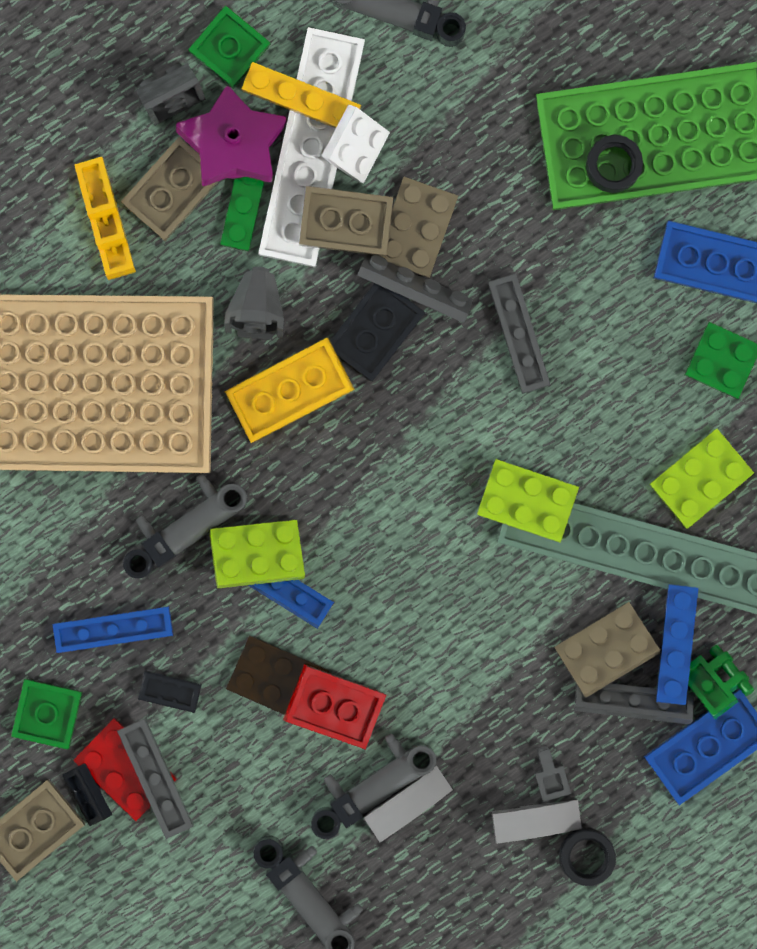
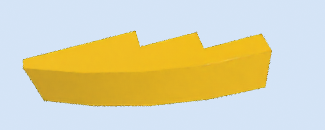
[75,157,136,280]

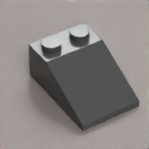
[136,63,206,126]

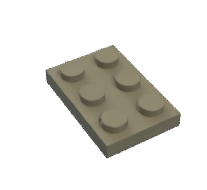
[121,137,219,242]
[381,177,458,279]
[299,186,393,257]
[554,602,661,698]
[0,779,86,882]

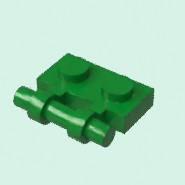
[688,645,754,719]

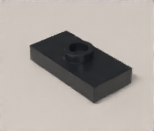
[138,670,202,713]
[62,763,113,826]

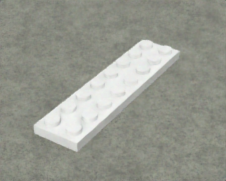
[258,27,365,268]

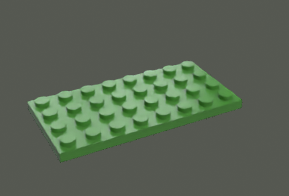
[536,62,757,210]

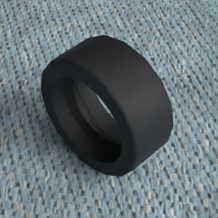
[586,134,643,193]
[559,828,616,886]

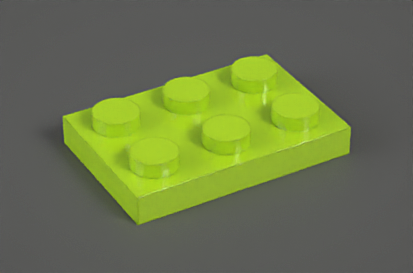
[649,428,754,529]
[477,459,579,543]
[209,520,305,588]

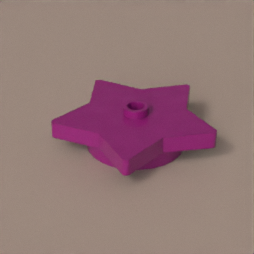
[176,86,286,186]

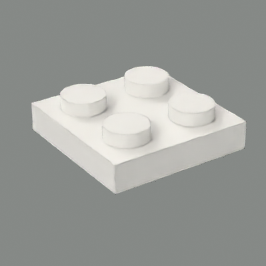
[322,104,390,184]

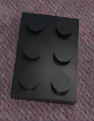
[330,283,426,382]

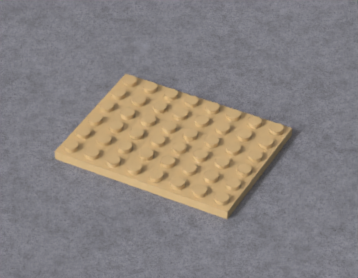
[0,295,214,473]

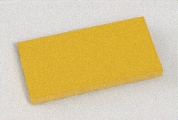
[225,338,355,443]

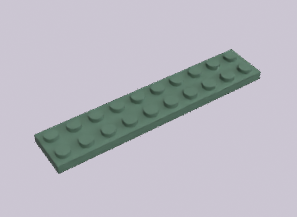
[497,503,757,614]

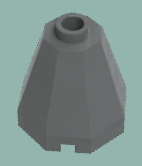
[224,267,285,340]

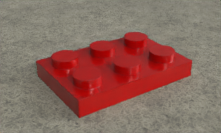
[283,664,387,750]
[73,718,177,821]

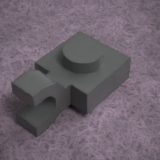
[534,746,571,802]

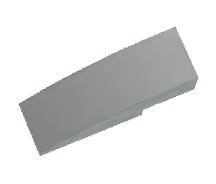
[364,765,453,842]
[491,799,582,844]

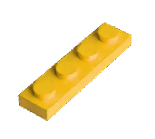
[241,62,361,128]

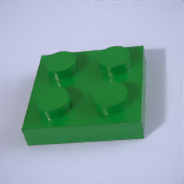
[188,5,271,89]
[684,322,757,399]
[11,679,83,750]

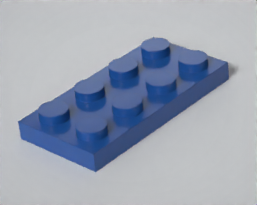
[653,221,757,304]
[644,689,757,805]

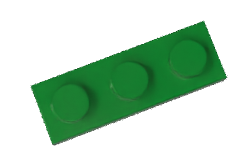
[220,176,265,252]

